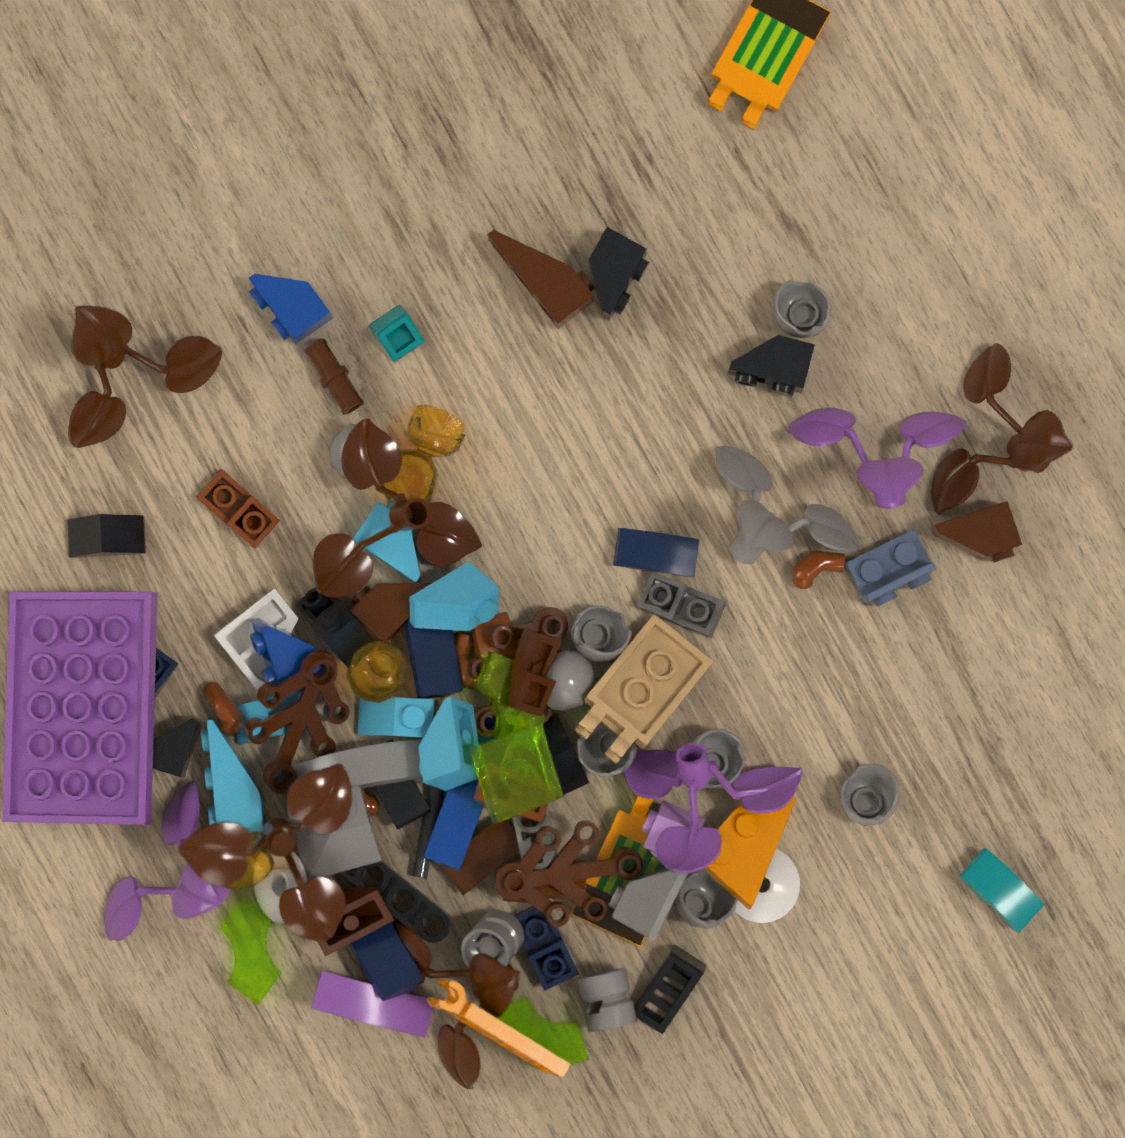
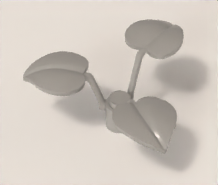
[715,446,860,564]

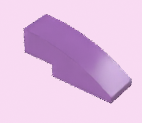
[311,969,434,1037]

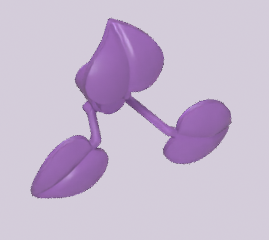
[787,408,966,509]
[624,743,802,873]
[104,780,232,941]

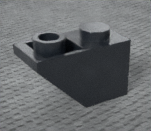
[588,227,650,320]
[728,335,815,397]
[295,587,378,669]

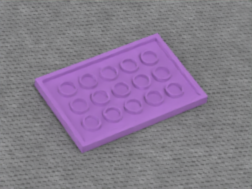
[2,592,157,825]

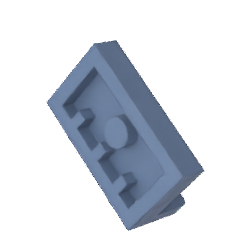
[845,529,937,607]

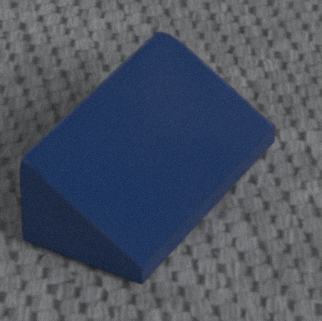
[404,622,463,698]
[348,922,423,1002]

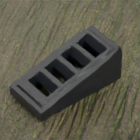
[634,945,706,1034]

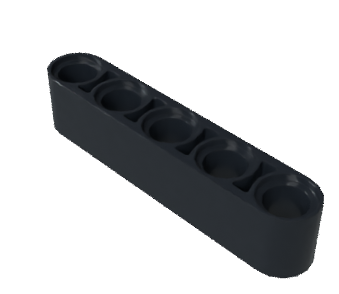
[340,859,452,943]

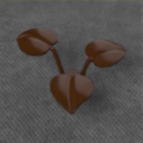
[68,306,222,448]
[931,343,1073,515]
[313,418,482,598]
[178,763,352,941]
[394,921,520,1090]

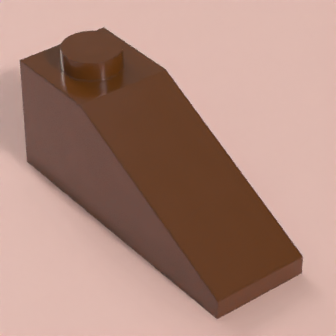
[488,230,595,329]

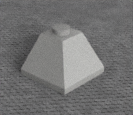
[287,785,382,881]
[608,868,688,941]

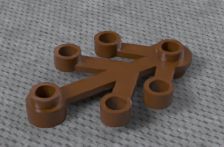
[467,607,568,737]
[243,651,350,794]
[494,820,643,927]

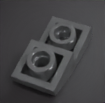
[637,571,726,638]

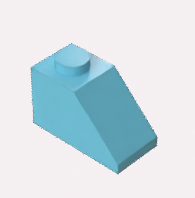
[353,501,422,583]
[409,561,499,631]
[357,696,436,738]
[418,696,482,791]

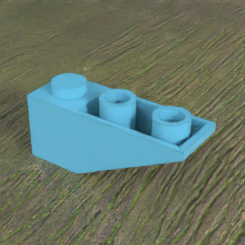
[201,720,266,833]

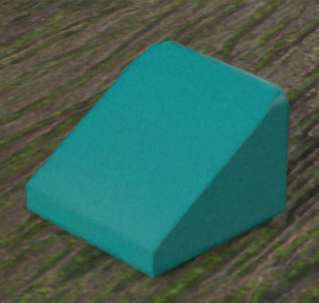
[369,305,426,362]

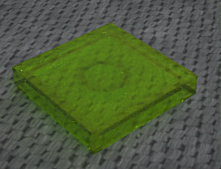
[470,723,564,823]

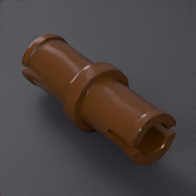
[304,338,364,415]

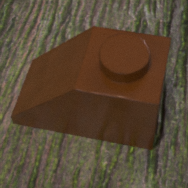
[931,501,1022,563]
[351,583,432,645]
[317,886,394,957]

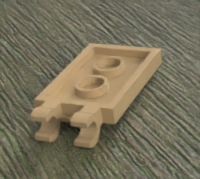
[575,614,714,764]

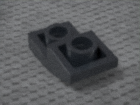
[374,739,431,830]

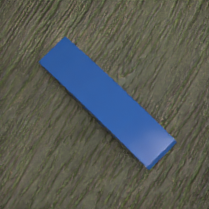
[423,716,513,870]

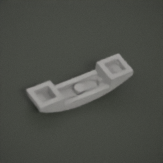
[297,739,423,788]

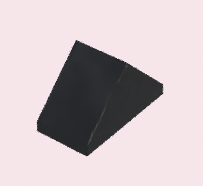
[67,514,146,558]
[523,714,589,799]
[153,718,201,778]

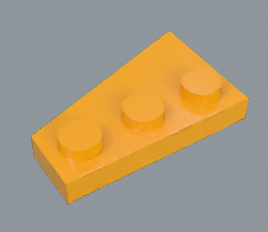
[704,796,797,910]

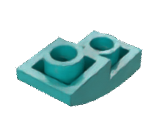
[959,848,1044,933]

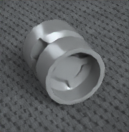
[461,910,524,968]
[577,968,637,1032]

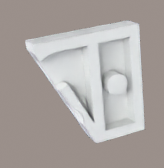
[214,588,298,691]

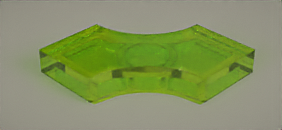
[475,651,546,752]
[219,897,282,1005]
[497,997,589,1066]

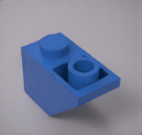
[249,274,333,345]
[250,618,321,699]

